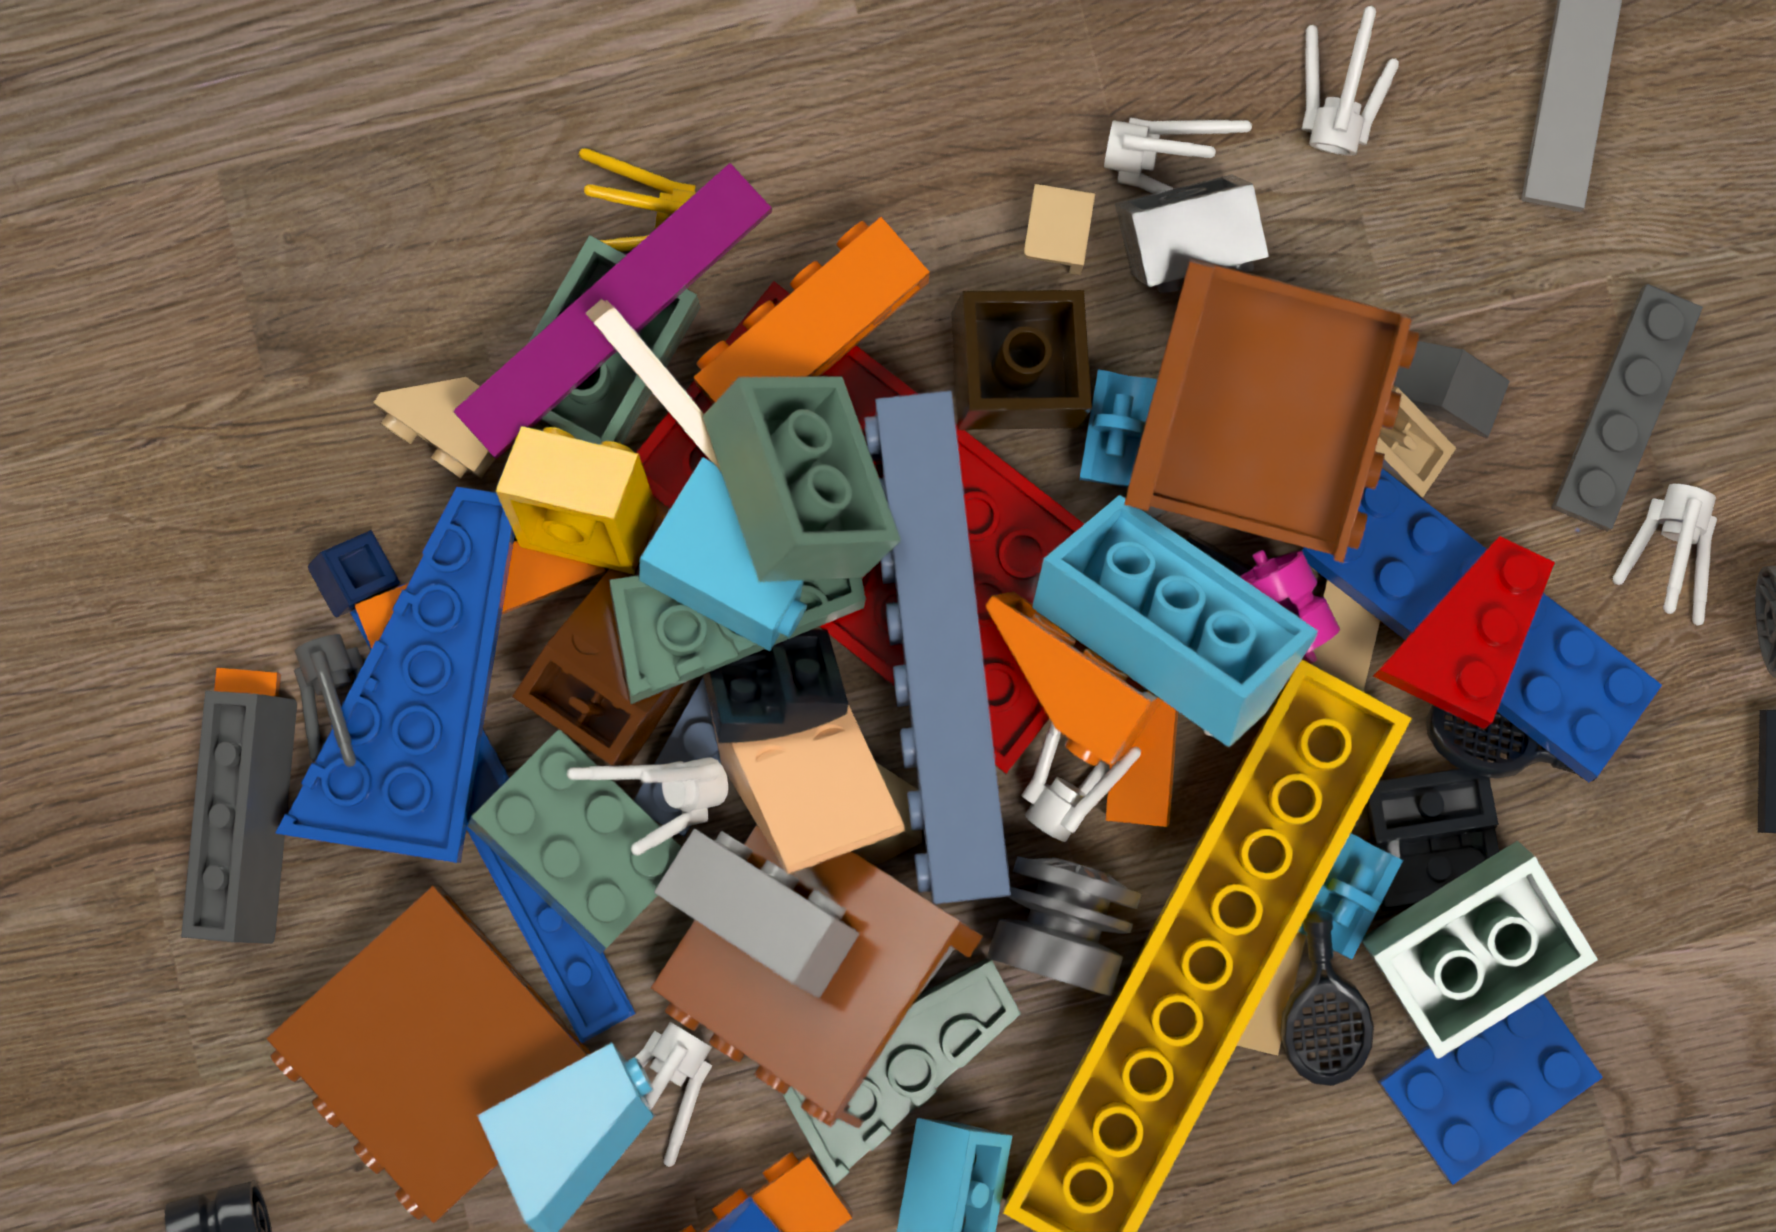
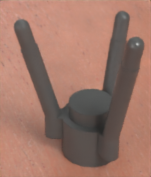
[294,634,363,767]

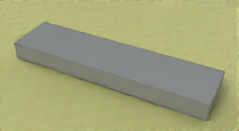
[1521,0,1622,212]

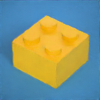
[496,426,658,575]

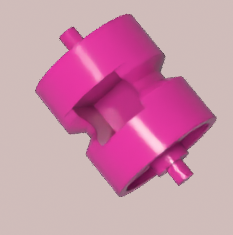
[1240,550,1340,664]

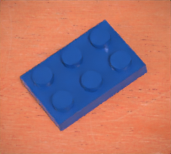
[1377,994,1603,1185]

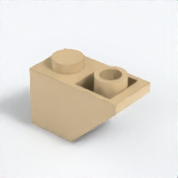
[373,377,495,479]

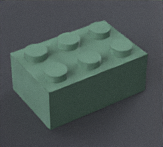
[527,235,701,445]
[702,377,901,582]
[467,729,682,954]
[1362,840,1598,1059]

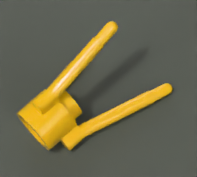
[579,148,696,252]

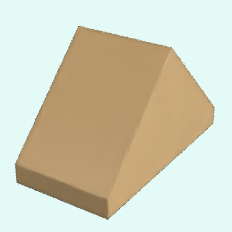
[1375,385,1456,498]

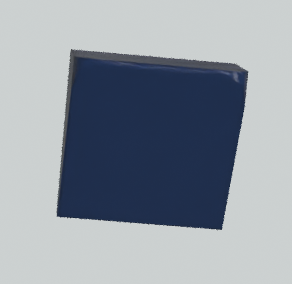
[308,530,400,617]

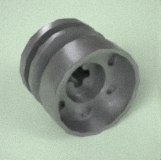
[987,857,1142,996]

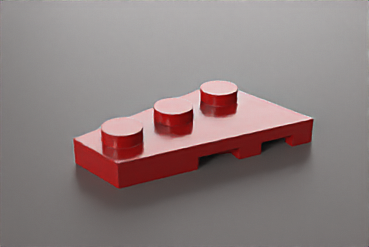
[1373,536,1555,729]

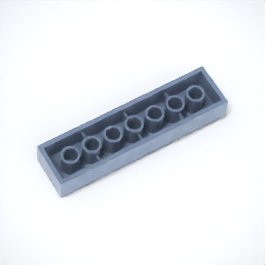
[865,391,1010,904]

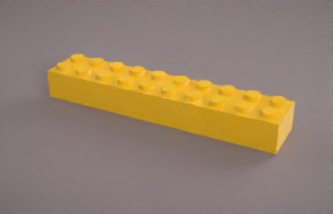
[1003,659,1412,1232]

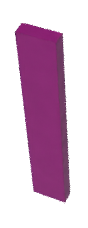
[453,163,772,460]

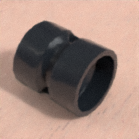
[165,1181,272,1232]

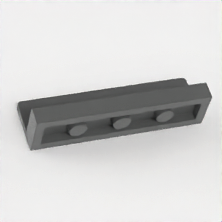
[181,691,297,944]

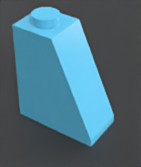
[639,457,807,651]
[478,1043,654,1232]

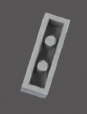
[654,829,860,998]

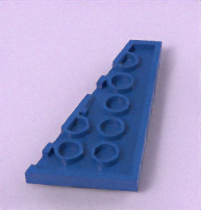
[275,487,515,863]

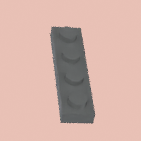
[1551,284,1703,532]

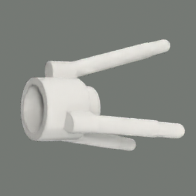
[1302,6,1399,156]
[1104,118,1252,194]
[1612,484,1717,626]
[1021,721,1141,842]
[567,757,728,855]
[622,1022,712,1167]

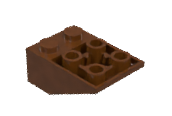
[512,555,685,766]

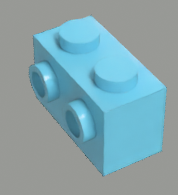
[897,1118,1012,1232]

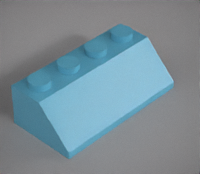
[1032,495,1318,747]

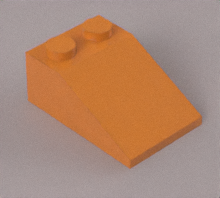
[986,591,1162,766]

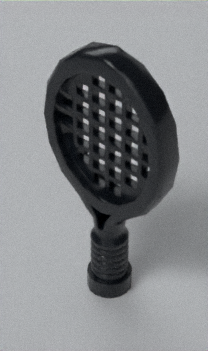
[1425,705,1596,782]
[1280,911,1374,1086]

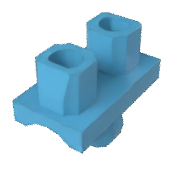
[1079,369,1157,488]
[1298,833,1403,959]

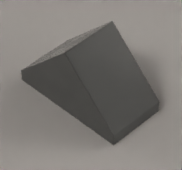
[1394,341,1510,438]

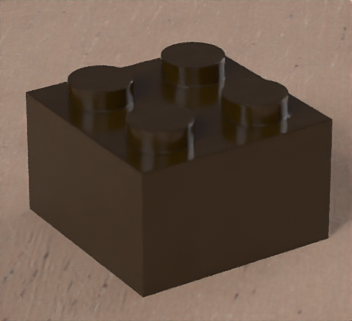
[951,290,1092,430]

